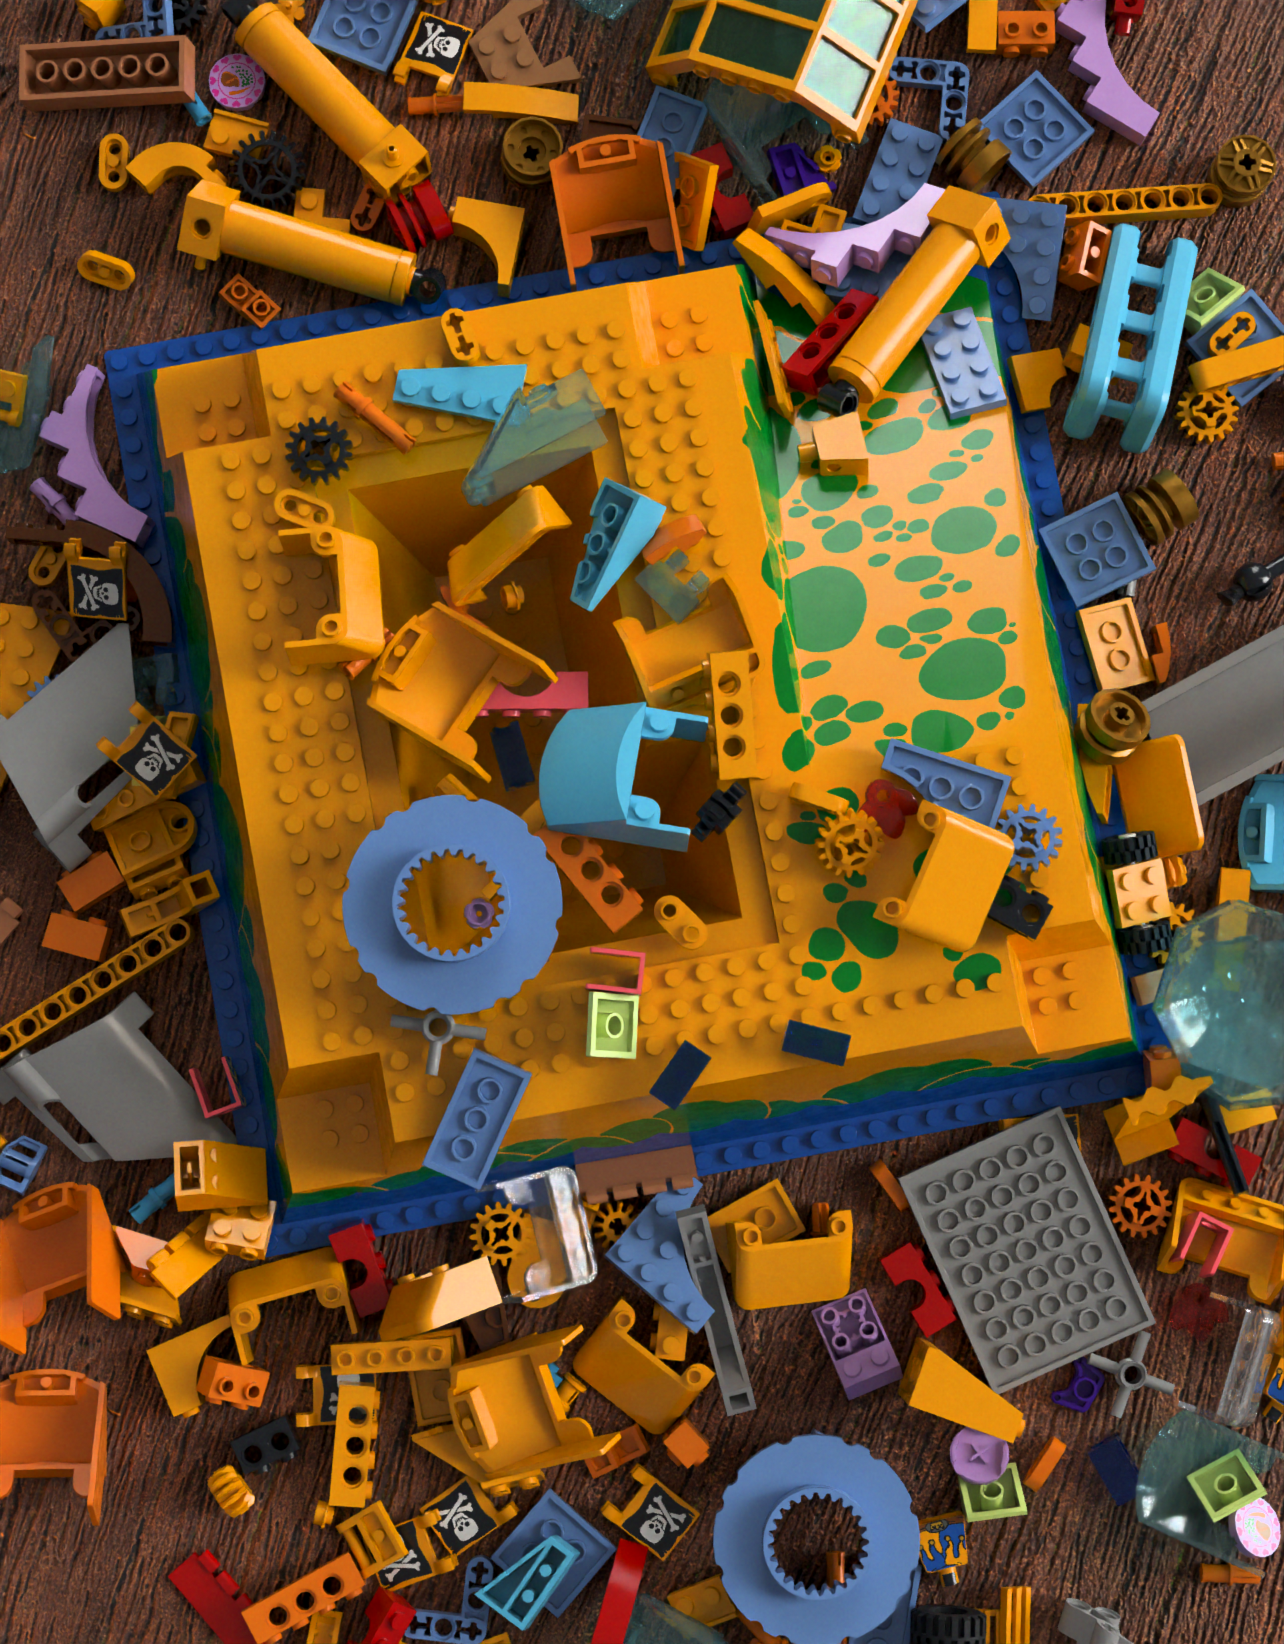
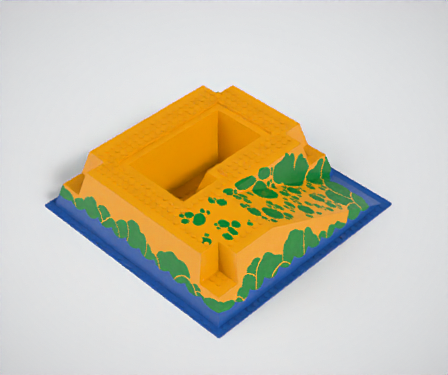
[104,191,1174,1257]

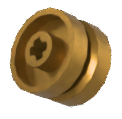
[1074,688,1151,765]

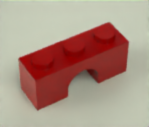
[691,142,754,240]
[1166,1117,1262,1190]
[328,1217,395,1318]
[878,1241,957,1338]
[346,1586,417,1644]

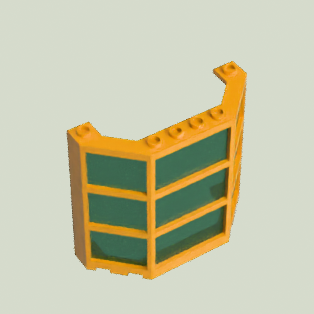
[645,0,918,144]

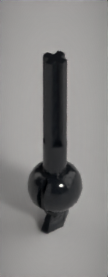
[1216,553,1284,606]
[1177,1047,1250,1196]

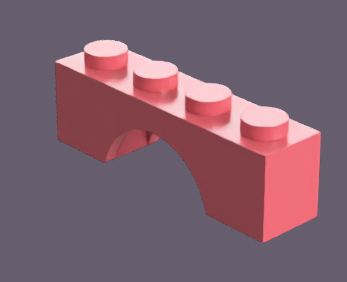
[475,671,589,719]

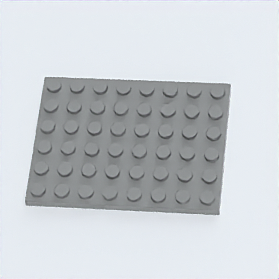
[897,1105,1156,1395]

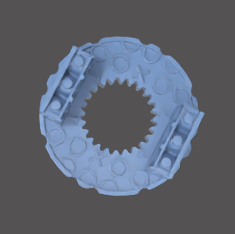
[342,795,563,1015]
[713,1428,920,1644]

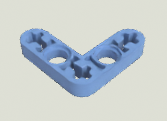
[95,0,174,40]
[888,57,970,144]
[404,1555,494,1644]

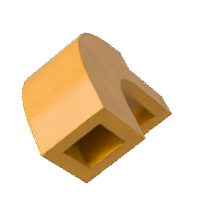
[125,142,228,196]
[119,870,220,939]

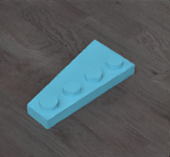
[392,364,527,427]

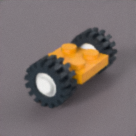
[1101,831,1174,955]

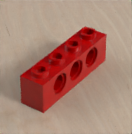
[782,289,879,396]

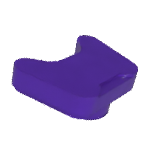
[1050,1356,1105,1413]

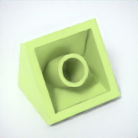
[1183,267,1245,335]
[586,992,639,1059]
[1186,1448,1267,1523]
[957,1462,1027,1522]

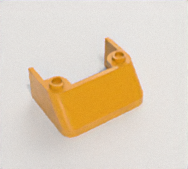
[278,526,385,666]
[228,1247,362,1366]
[378,1256,502,1342]

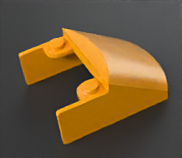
[367,601,559,783]
[448,1324,621,1480]

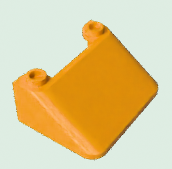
[447,485,573,606]
[612,573,765,712]
[1111,734,1204,865]
[873,799,1015,952]
[1156,1177,1284,1305]
[726,1209,853,1310]
[573,1296,716,1434]

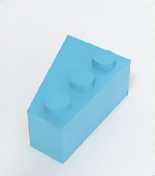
[474,1534,581,1631]

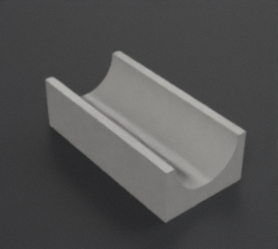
[1141,625,1284,806]

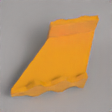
[1103,1075,1214,1166]
[111,1225,183,1329]
[411,1424,546,1497]

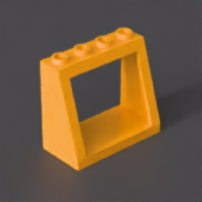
[897,1337,1025,1443]

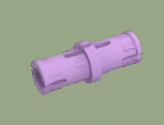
[29,477,81,526]

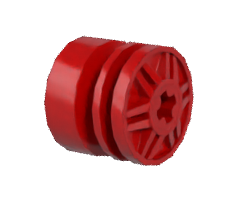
[384,179,454,253]

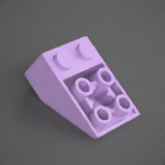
[811,1288,903,1400]

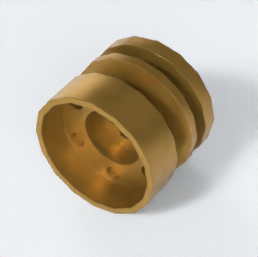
[500,116,563,190]
[935,117,1012,193]
[1207,134,1277,208]
[1123,468,1199,546]

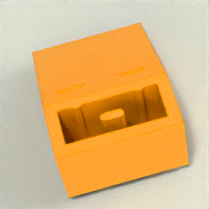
[173,1140,268,1212]

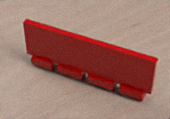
[167,1549,265,1644]

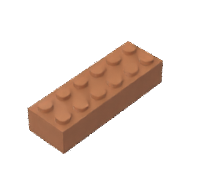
[19,35,195,112]

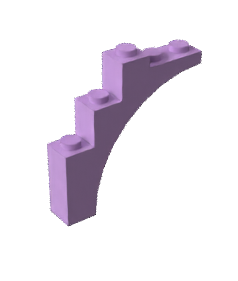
[1055,0,1160,146]
[764,183,946,288]
[39,364,155,549]

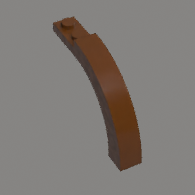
[5,519,176,648]

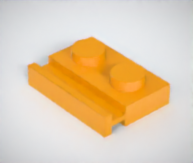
[203,108,271,165]
[667,1573,740,1637]

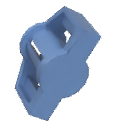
[0,1135,48,1196]

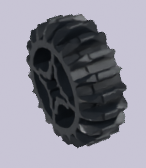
[229,130,306,209]

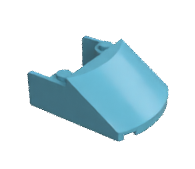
[539,702,709,852]
[1238,774,1284,893]

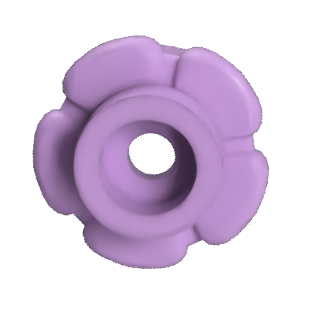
[464,898,495,929]

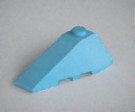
[570,477,667,612]

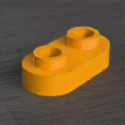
[99,133,130,192]
[77,250,135,291]
[274,489,335,528]
[28,546,67,587]
[654,895,708,950]

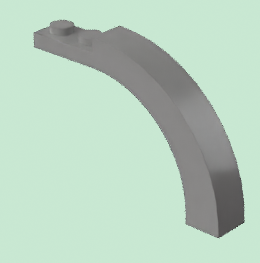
[675,1204,757,1416]

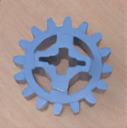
[997,804,1063,873]

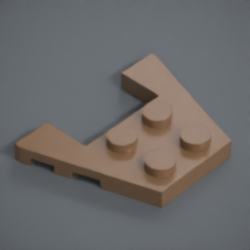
[468,0,581,87]

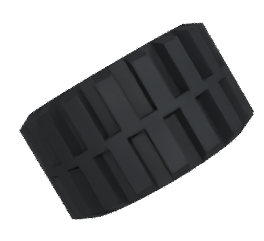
[910,1605,987,1644]

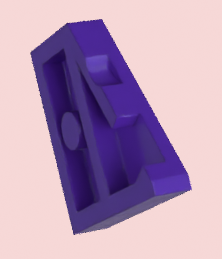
[766,142,837,197]

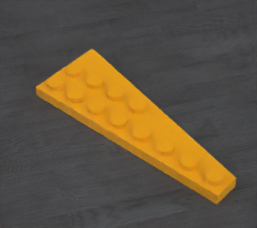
[0,603,76,793]

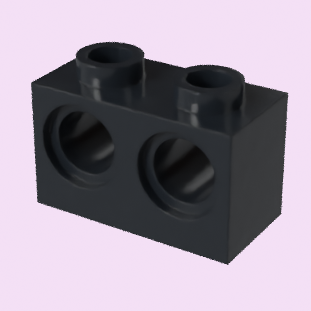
[987,875,1053,942]
[230,1413,303,1476]

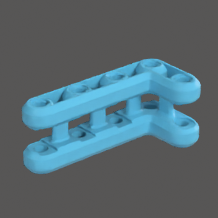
[1063,223,1198,454]

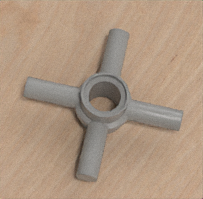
[390,1009,487,1076]
[1087,1330,1175,1418]

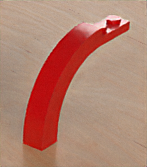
[590,1538,649,1644]

